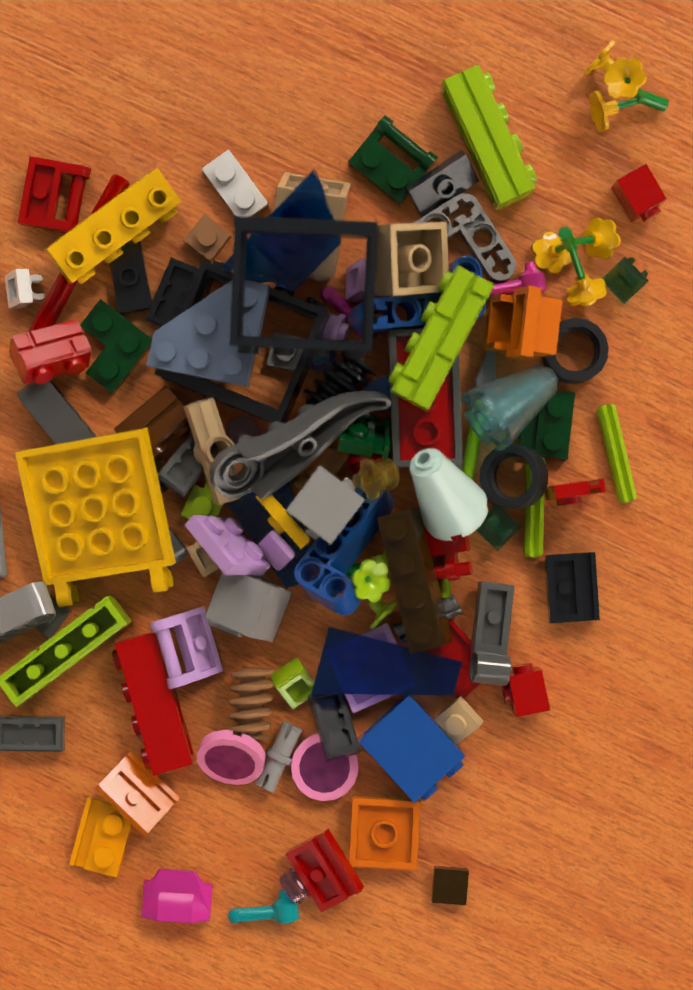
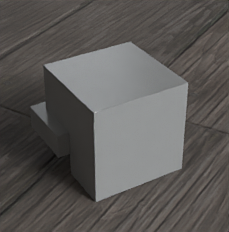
[286,466,365,544]
[205,572,293,642]

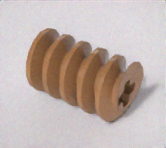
[227,667,274,739]

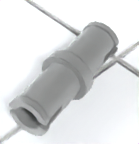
[255,721,303,792]

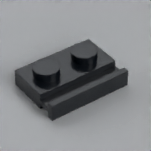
[544,552,600,623]

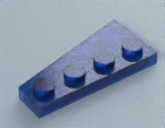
[311,626,462,696]

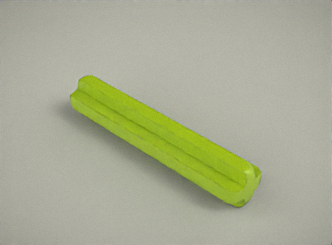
[597,404,637,503]
[524,458,545,557]

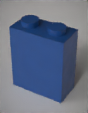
[358,692,465,803]

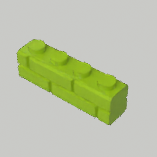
[440,65,537,211]
[388,266,495,411]
[0,595,132,707]

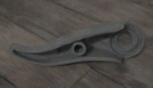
[209,391,391,500]

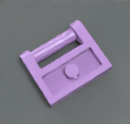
[150,606,223,689]

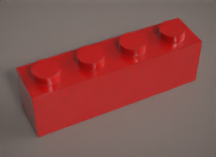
[112,632,196,776]

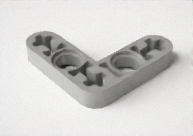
[414,193,516,283]

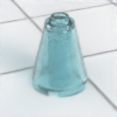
[461,364,558,451]

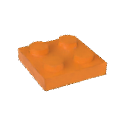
[349,796,421,870]

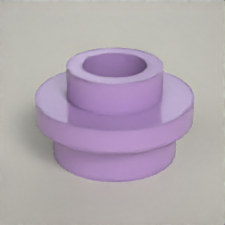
[323,314,350,340]

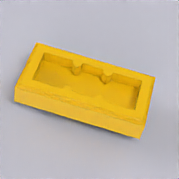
[255,494,311,549]

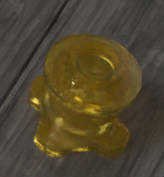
[353,458,399,500]

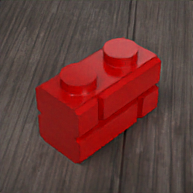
[9,319,91,385]

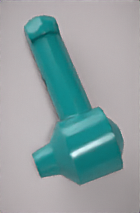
[228,889,300,925]

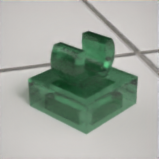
[602,257,649,304]
[476,505,521,551]

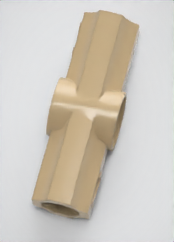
[184,397,244,505]

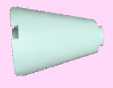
[410,449,488,541]

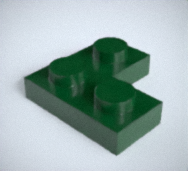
[80,299,152,394]

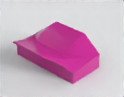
[141,869,213,923]

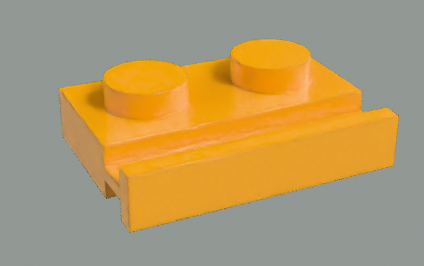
[69,797,132,878]

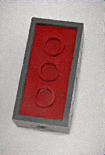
[388,328,463,469]

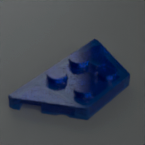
[222,169,342,291]

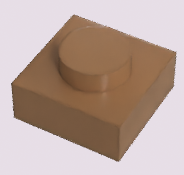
[184,214,232,263]

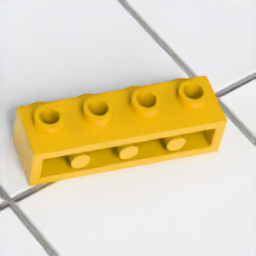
[44,168,182,284]

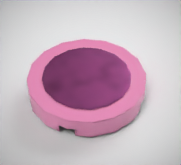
[197,730,265,785]
[291,733,359,801]

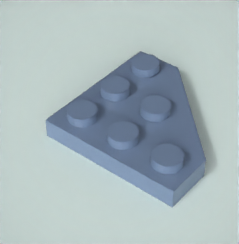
[146,280,271,388]

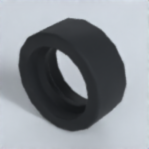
[542,318,609,384]
[479,444,548,509]

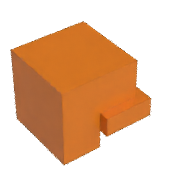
[483,286,563,359]

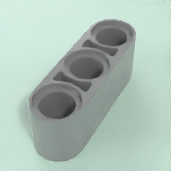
[0,582,56,644]

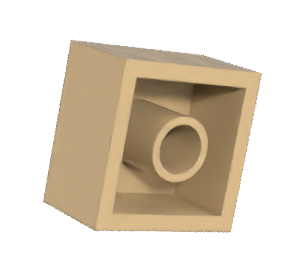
[375,222,448,296]

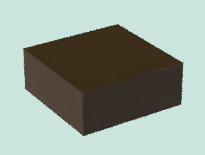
[432,866,469,905]

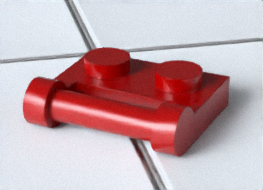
[18,156,91,234]

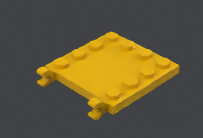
[15,428,176,607]

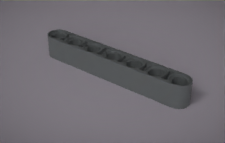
[16,380,189,570]

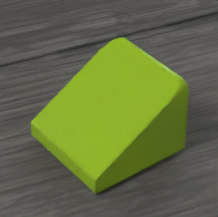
[270,657,320,710]

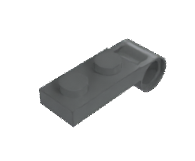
[469,581,514,686]

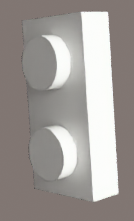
[202,149,269,217]

